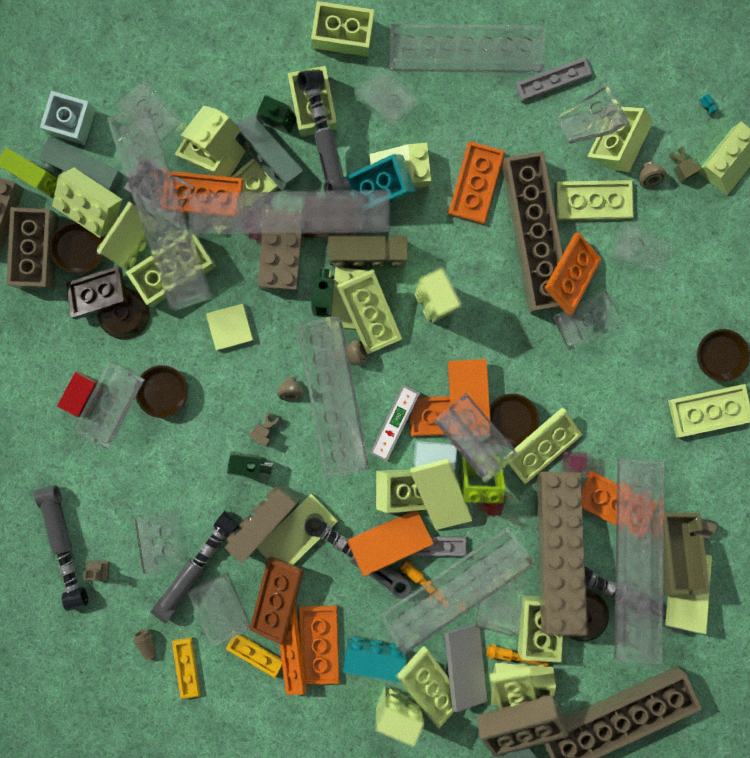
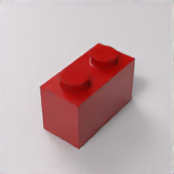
[57,372,101,417]

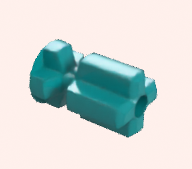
[699,94,719,115]

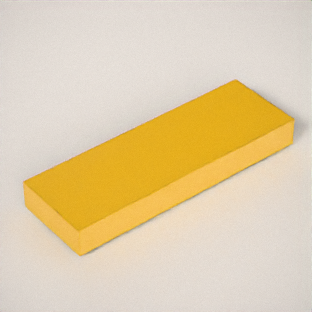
[226,631,282,678]
[172,637,201,699]

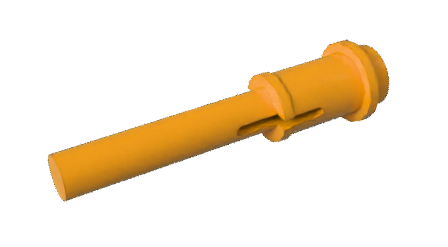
[399,559,450,607]
[487,644,549,667]

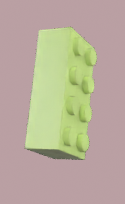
[126,230,217,307]
[414,268,460,323]

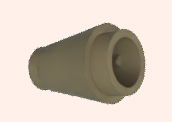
[133,629,156,660]

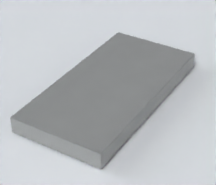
[444,623,487,712]

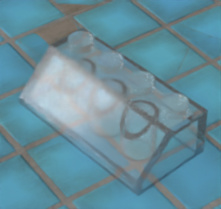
[73,362,144,449]

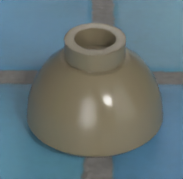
[639,161,667,188]
[342,339,367,365]
[277,377,304,401]

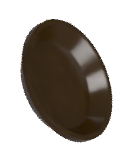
[49,222,104,274]
[98,288,150,339]
[697,329,750,381]
[135,365,188,418]
[489,394,539,446]
[566,589,609,642]

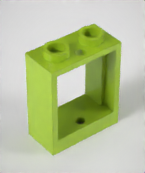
[0,147,58,197]
[460,455,506,503]

